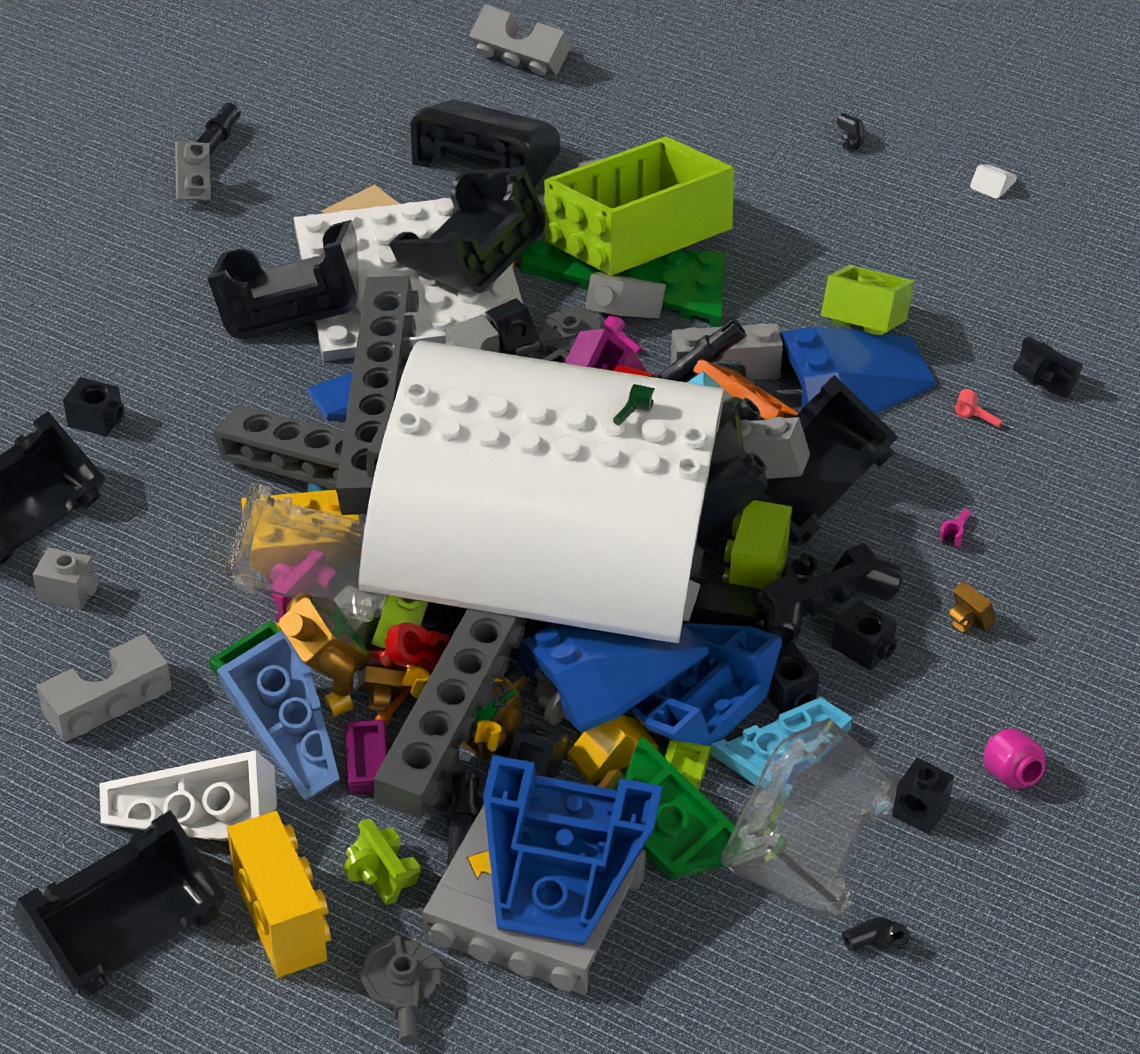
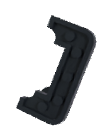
[410,100,560,189]
[389,167,545,293]
[207,220,359,339]
[754,375,899,543]
[696,397,768,546]
[0,411,105,566]
[12,810,227,998]

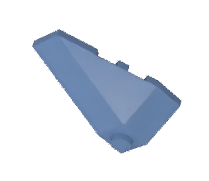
[217,630,340,803]

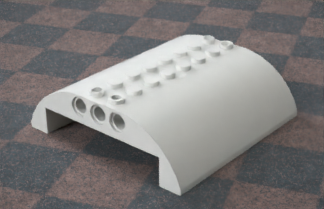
[359,340,724,644]

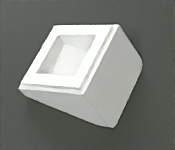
[970,165,1017,198]

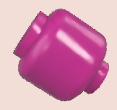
[983,728,1046,790]

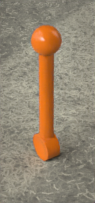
[375,686,412,726]

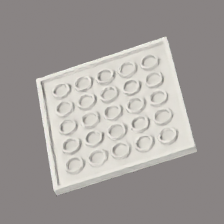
[294,198,523,362]

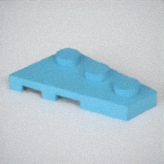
[711,697,853,798]

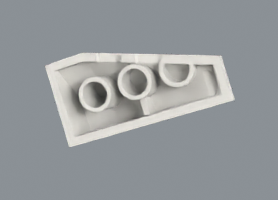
[100,750,277,841]

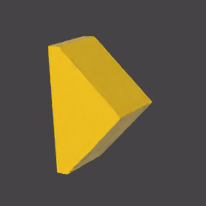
[568,715,659,784]

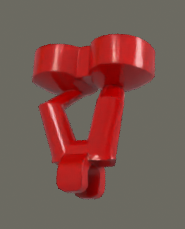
[366,622,452,675]

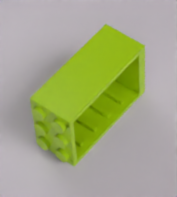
[544,136,734,276]

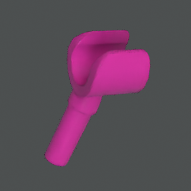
[604,314,642,355]
[939,509,971,547]

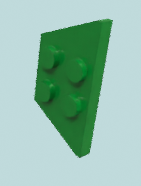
[624,736,759,881]

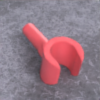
[955,389,1003,428]

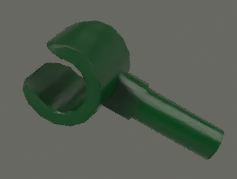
[613,384,655,426]

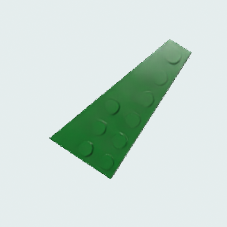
[522,241,726,327]

